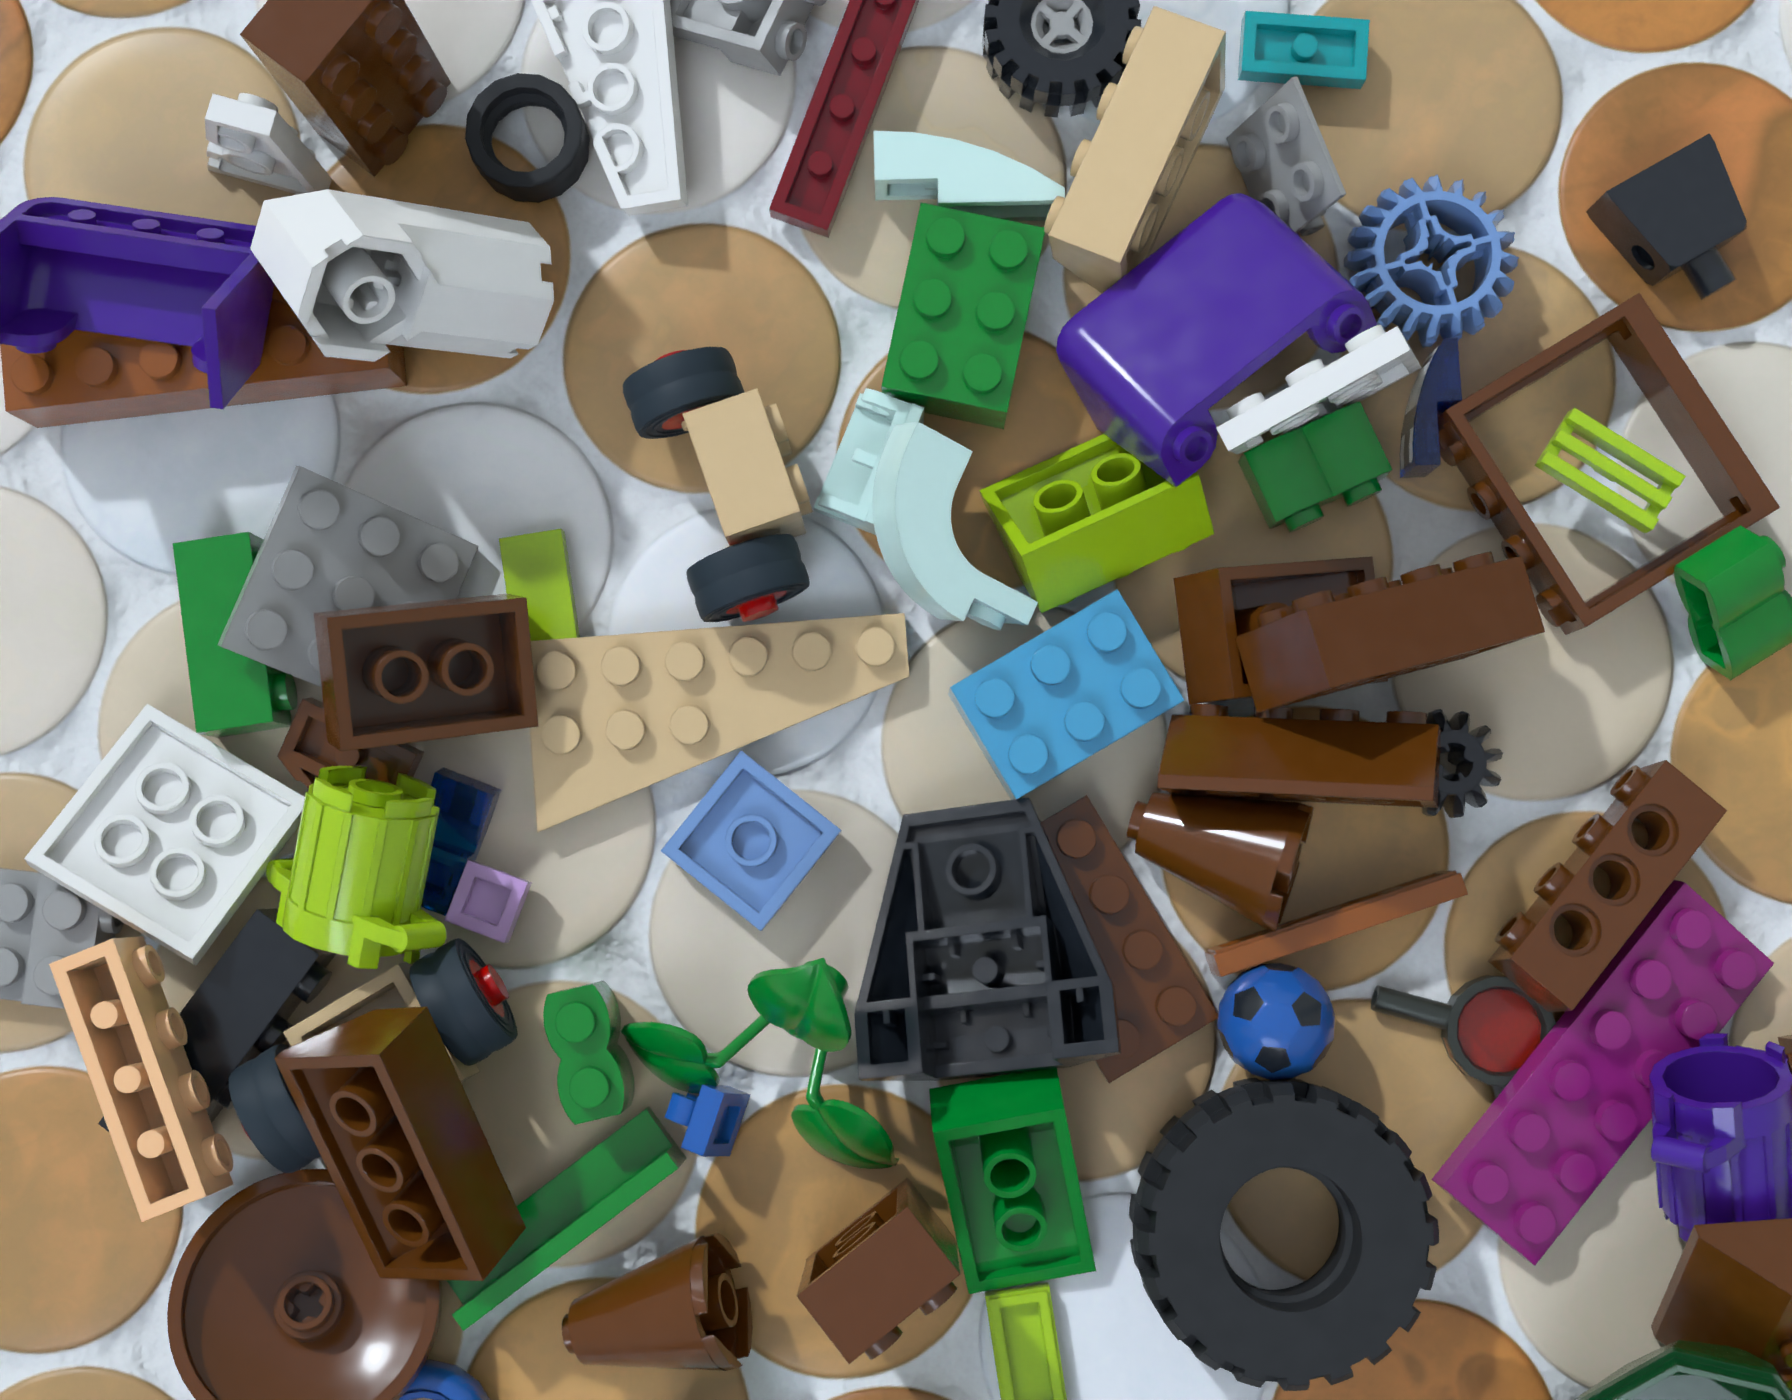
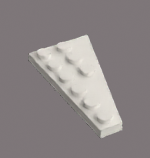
[531,0,688,216]

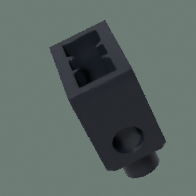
[1586,133,1747,300]

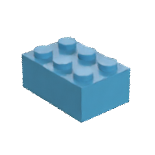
[948,589,1184,800]

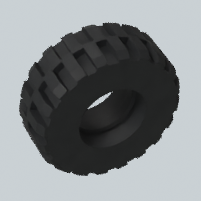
[1129,1078,1439,1391]

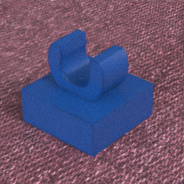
[665,1084,751,1157]

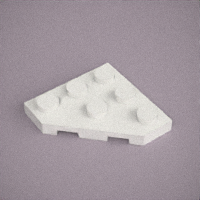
[1216,325,1422,454]

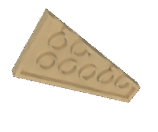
[530,613,909,833]

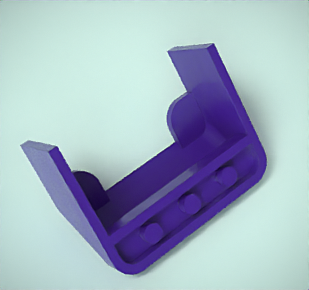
[0,197,275,410]

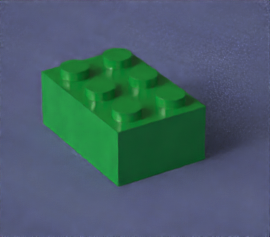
[881,203,1045,429]

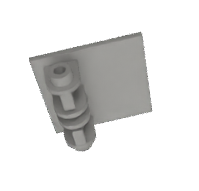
[1226,76,1346,236]

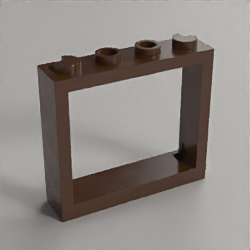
[1430,293,1780,635]

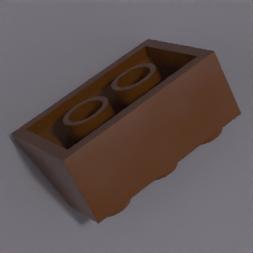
[1651,1218,1792,1390]

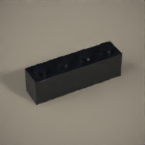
[98,908,336,1132]

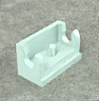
[813,388,924,535]

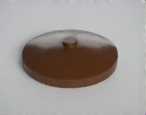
[167,1169,442,1400]

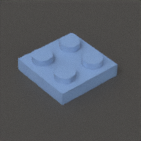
[661,751,842,931]

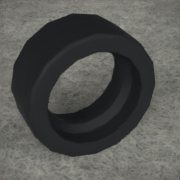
[465,73,590,203]

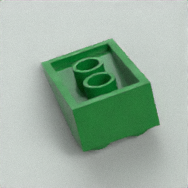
[929,1069,1096,1294]

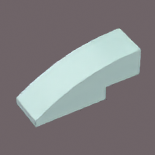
[873,131,1065,221]

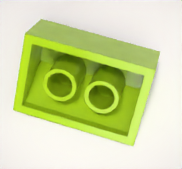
[979,434,1215,613]

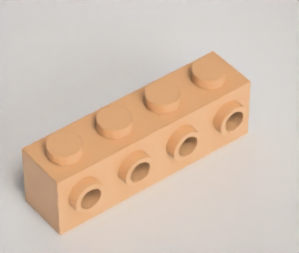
[49,936,234,1222]

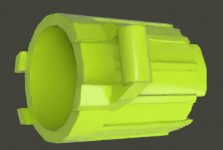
[266,765,447,969]

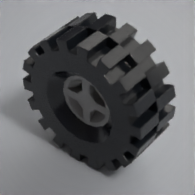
[982,0,1142,118]

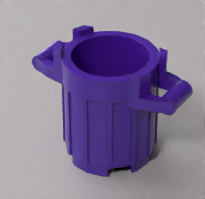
[1649,1033,1792,1242]

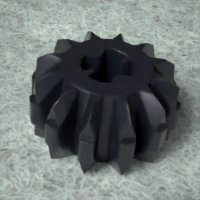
[1422,709,1503,818]

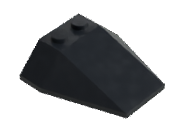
[854,798,1121,1081]

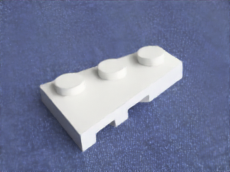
[205,93,332,194]

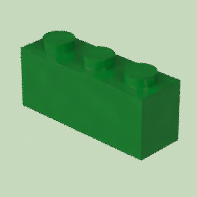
[173,532,297,738]

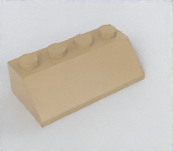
[1044,6,1226,293]

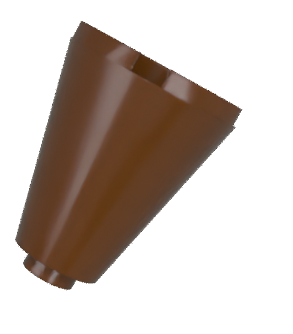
[1127,792,1314,931]
[562,1233,753,1371]

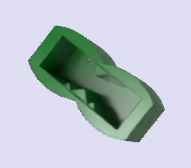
[1238,401,1392,533]
[1674,525,1792,680]
[543,980,634,1125]

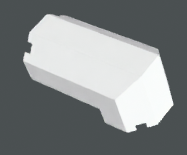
[250,189,554,362]

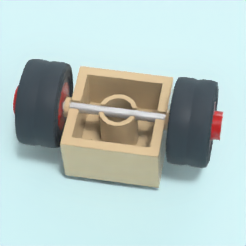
[622,347,813,622]
[229,938,518,1173]

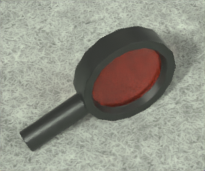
[1371,975,1556,1086]

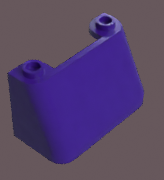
[1056,193,1378,487]

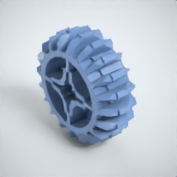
[1344,174,1519,348]

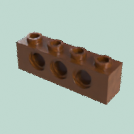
[1488,760,1727,1012]

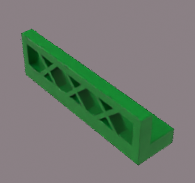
[446,1107,686,1331]

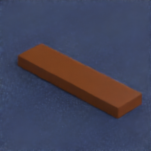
[1204,870,1468,977]

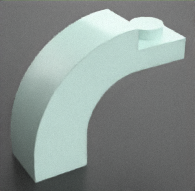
[872,421,1038,630]

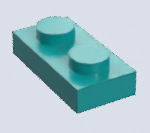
[1238,11,1370,89]

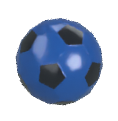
[1217,963,1335,1080]

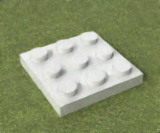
[24,704,305,966]

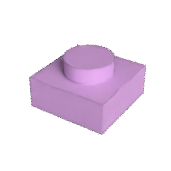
[444,860,532,943]

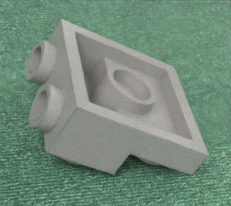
[670,0,827,76]
[0,868,124,1009]

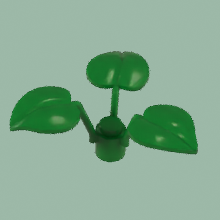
[621,958,899,1169]

